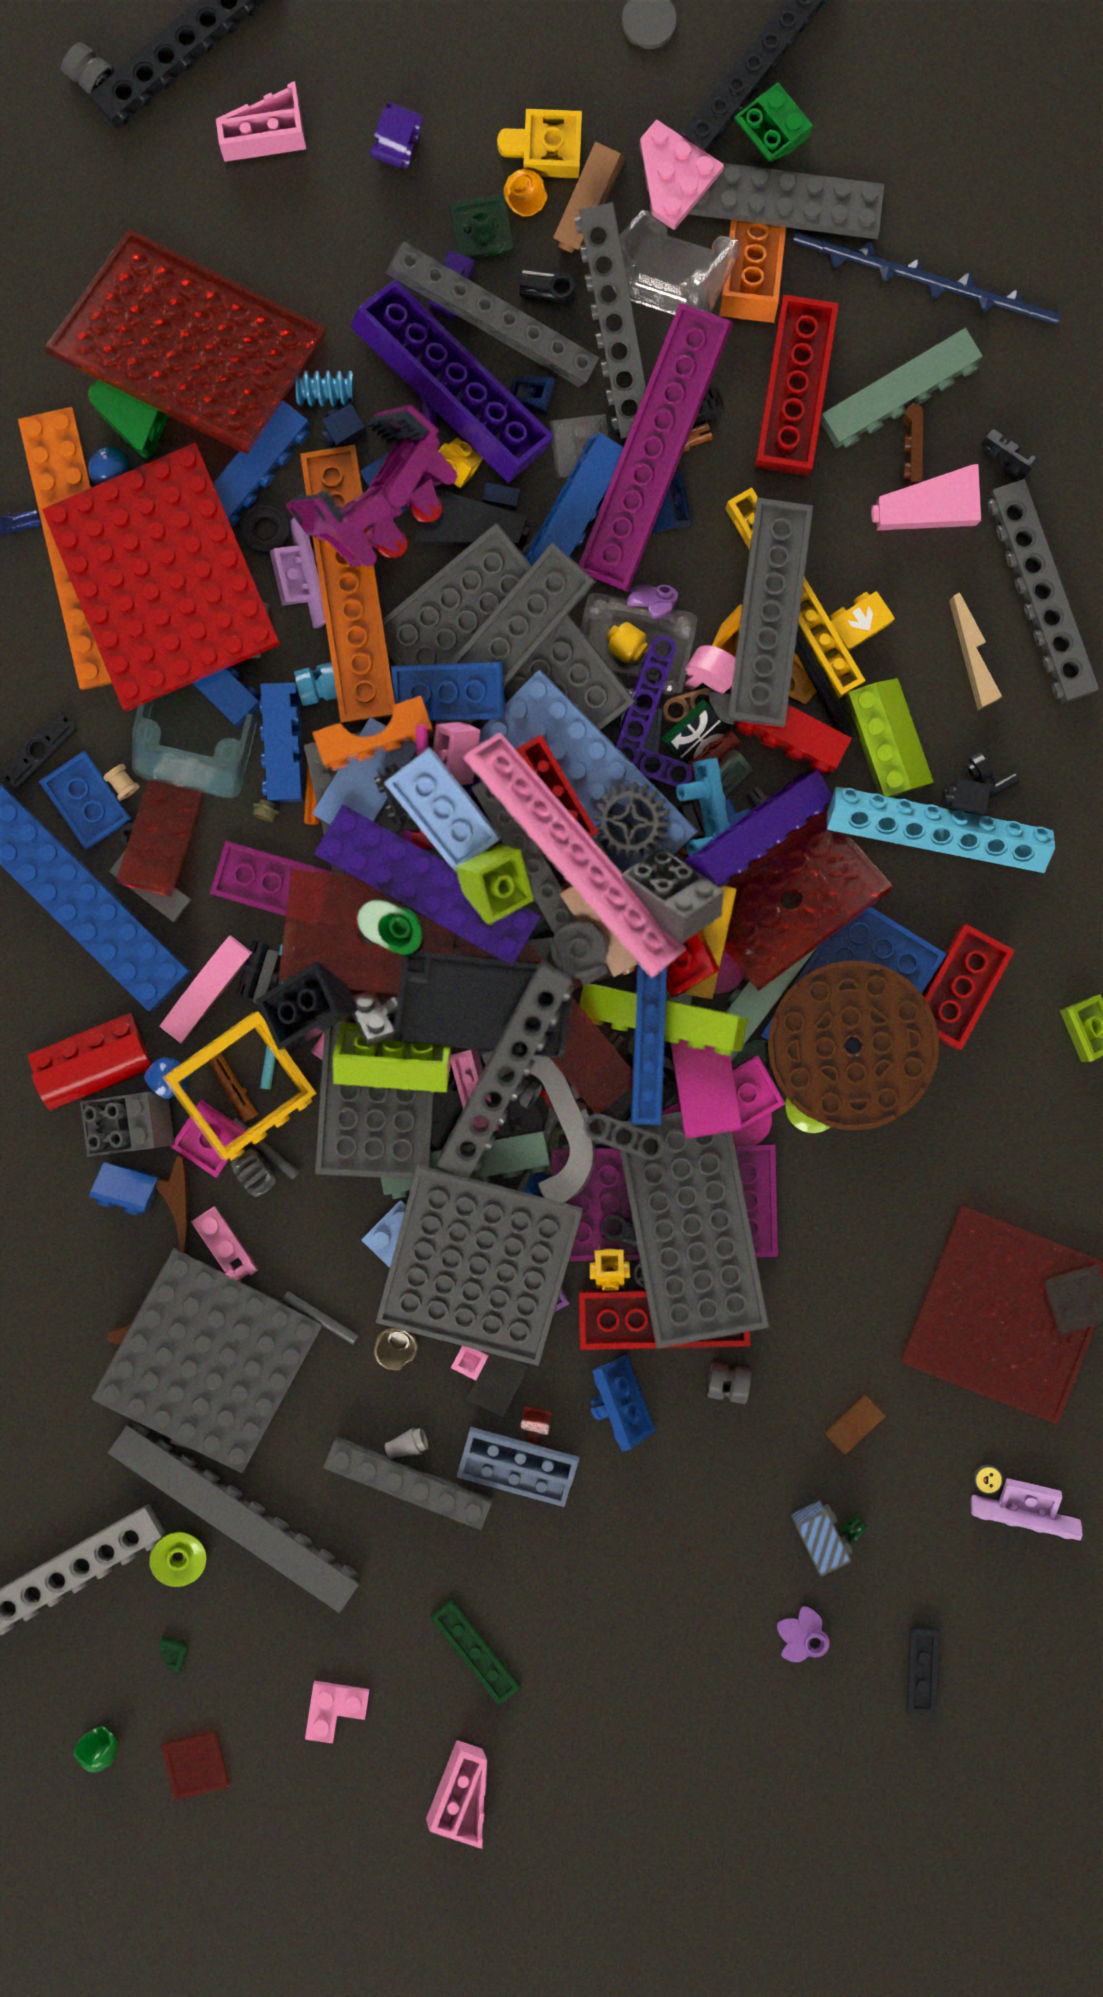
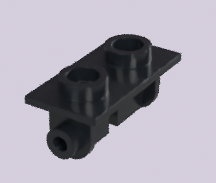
[374,763,412,825]

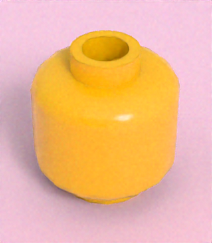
[606,622,649,664]

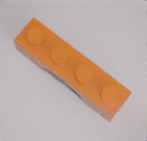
[313,696,433,771]

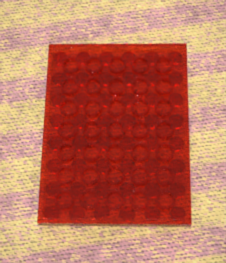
[46,229,326,455]

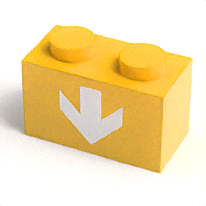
[830,591,895,652]

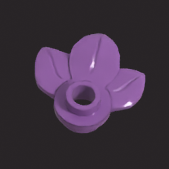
[627,585,678,619]
[777,1606,829,1662]

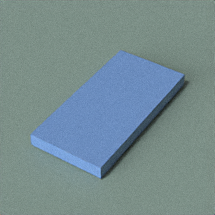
[312,717,417,825]

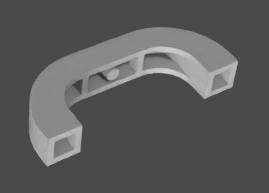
[482,1051,596,1203]

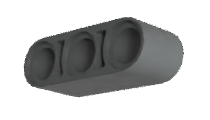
[583,1114,664,1160]

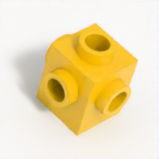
[439,437,483,488]
[590,1249,630,1292]

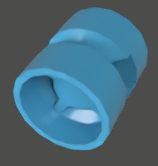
[294,662,337,707]

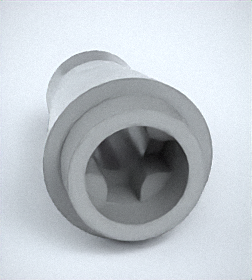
[385,1427,428,1459]

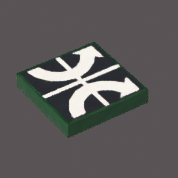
[662,700,734,772]

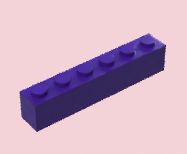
[685,769,832,888]

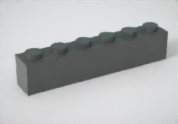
[324,1437,492,1530]

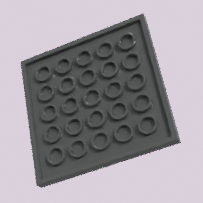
[376,1164,583,1366]
[92,1248,323,1473]

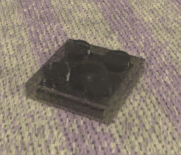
[1042,1264,1103,1335]

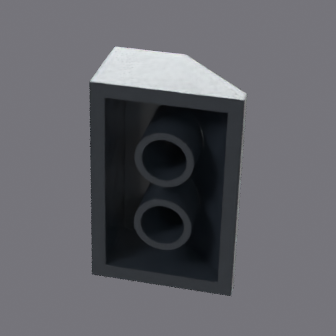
[256,962,358,1050]

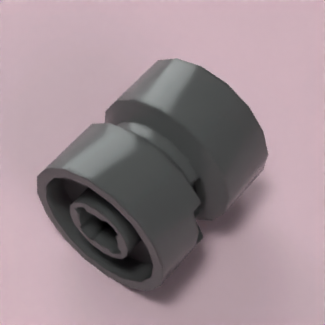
[61,42,114,94]
[706,1361,752,1404]

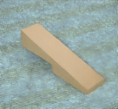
[949,593,1002,710]

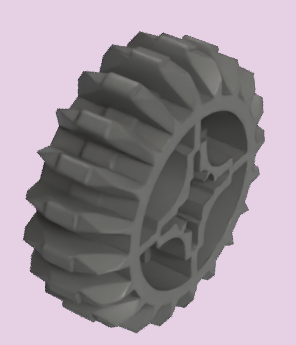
[594,781,671,859]

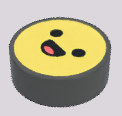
[973,1465,1003,1494]

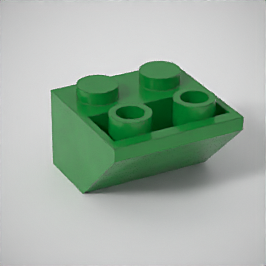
[734,82,813,162]

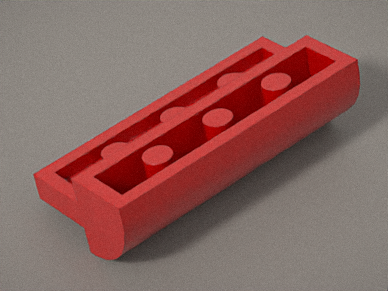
[516,735,599,862]
[28,1013,152,1110]

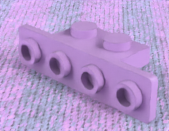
[270,518,326,629]
[970,1478,1083,1540]

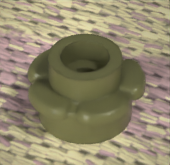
[252,799,279,822]

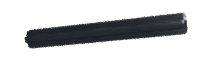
[795,624,860,744]

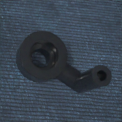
[967,752,1020,796]

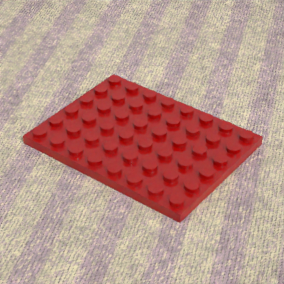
[42,442,281,712]

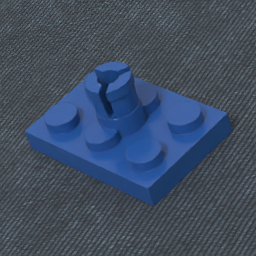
[590,1353,656,1451]

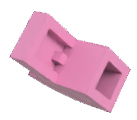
[684,646,735,694]

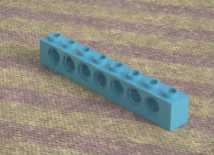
[827,786,1055,873]

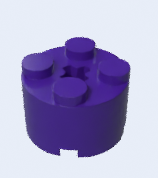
[370,101,423,169]

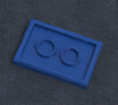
[39,750,133,851]

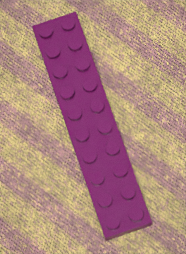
[578,302,733,592]

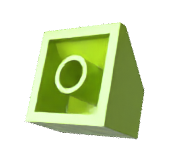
[456,844,534,924]

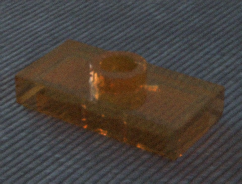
[825,1395,886,1455]

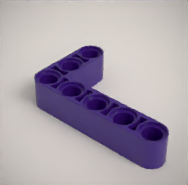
[614,636,692,787]

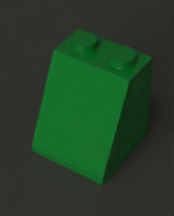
[88,374,171,463]

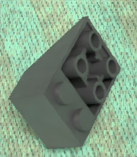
[622,848,724,943]
[80,1091,175,1157]

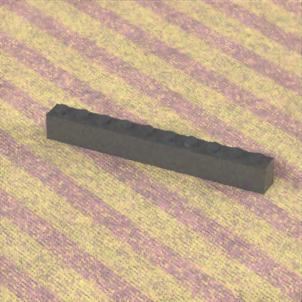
[108,1421,361,1613]

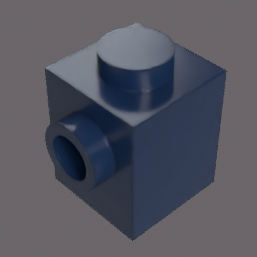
[321,403,367,448]

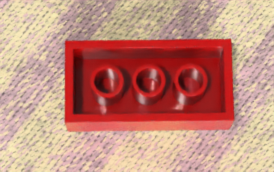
[734,705,852,775]
[923,924,1015,1050]

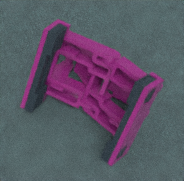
[285,405,457,567]

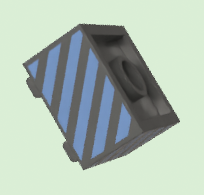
[790,1500,853,1576]

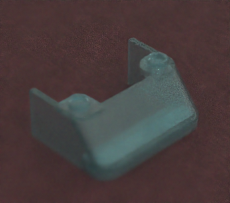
[131,700,258,798]

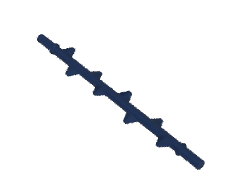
[793,232,1061,325]

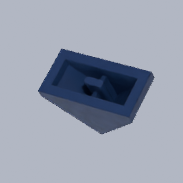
[509,376,555,416]

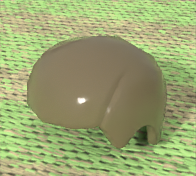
[374,1326,418,1371]

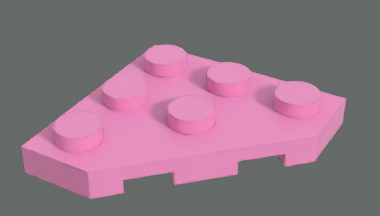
[640,119,724,230]

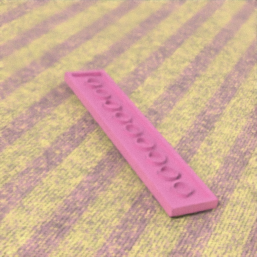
[464,733,686,978]

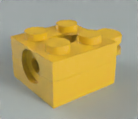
[497,109,582,178]

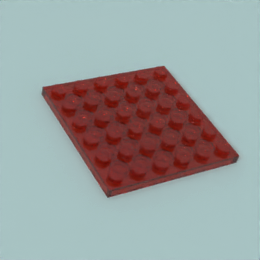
[900,1206,1103,1424]

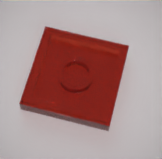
[161,1730,230,1801]

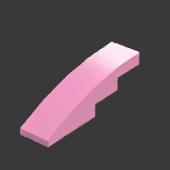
[159,935,252,1043]

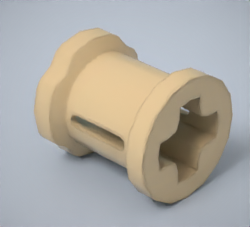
[103,764,140,801]

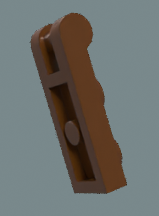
[903,404,923,487]

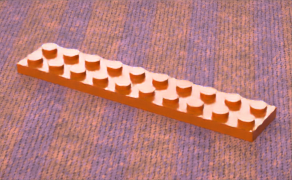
[18,407,112,690]
[300,445,395,725]

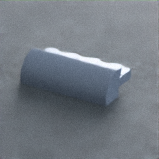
[457,1427,579,1507]

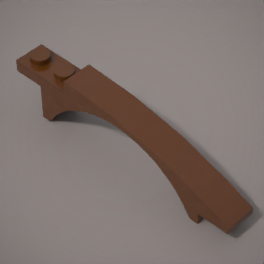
[106,1155,190,1345]

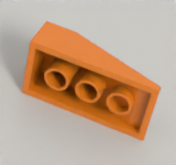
[719,220,786,323]

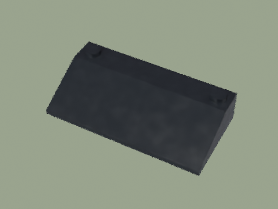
[394,951,573,1059]

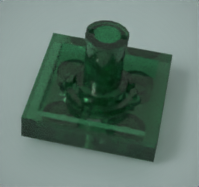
[449,194,514,259]

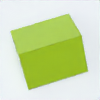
[1060,994,1103,1062]

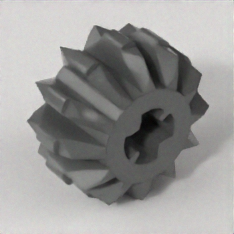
[231,1148,276,1197]

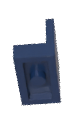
[651,471,693,534]

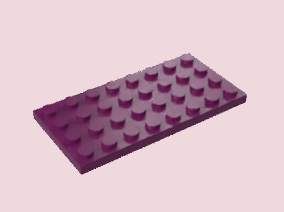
[552,1144,778,1261]

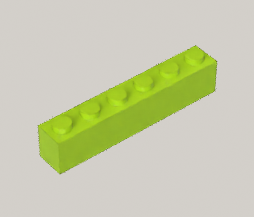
[577,983,749,1055]

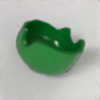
[73,1727,118,1773]

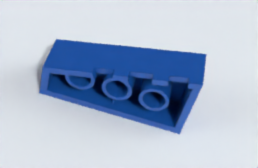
[259,683,304,802]

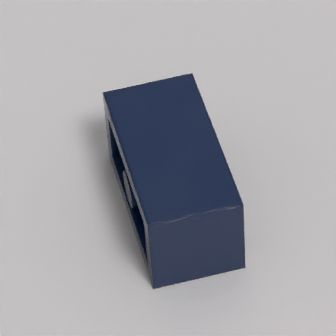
[483,482,520,510]

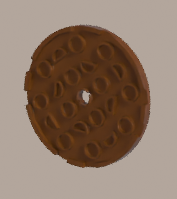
[768,961,939,1130]

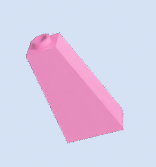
[871,464,981,530]

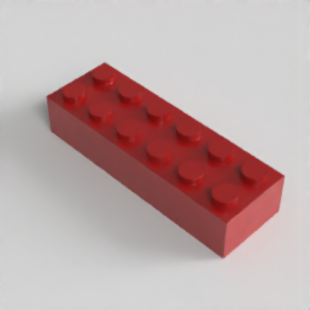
[754,295,839,476]
[579,1288,750,1350]

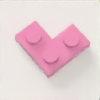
[305,1681,370,1744]

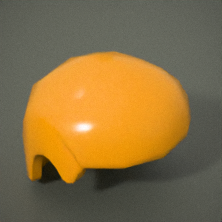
[503,168,548,217]

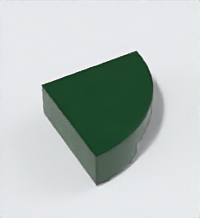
[159,1637,189,1674]

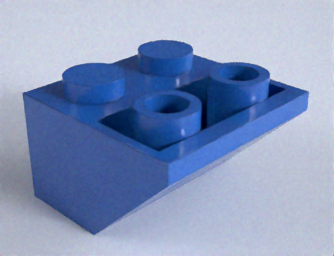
[89,1161,162,1215]

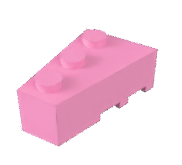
[216,81,306,162]
[426,1740,487,1849]

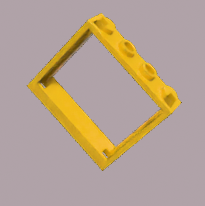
[162,1011,317,1161]

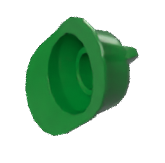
[357,900,422,954]

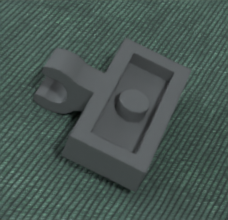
[352,989,398,1046]

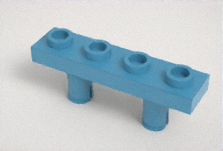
[676,758,730,856]

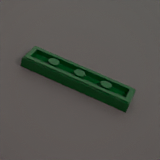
[430,1598,521,1706]

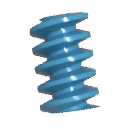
[296,370,354,407]

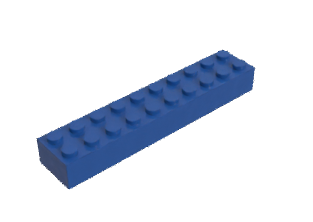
[0,782,193,1012]

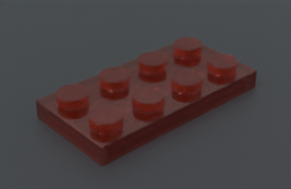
[116,779,203,897]

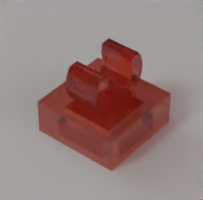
[520,1406,552,1443]

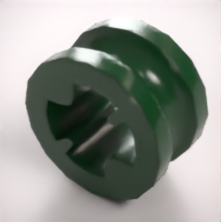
[840,1515,868,1543]

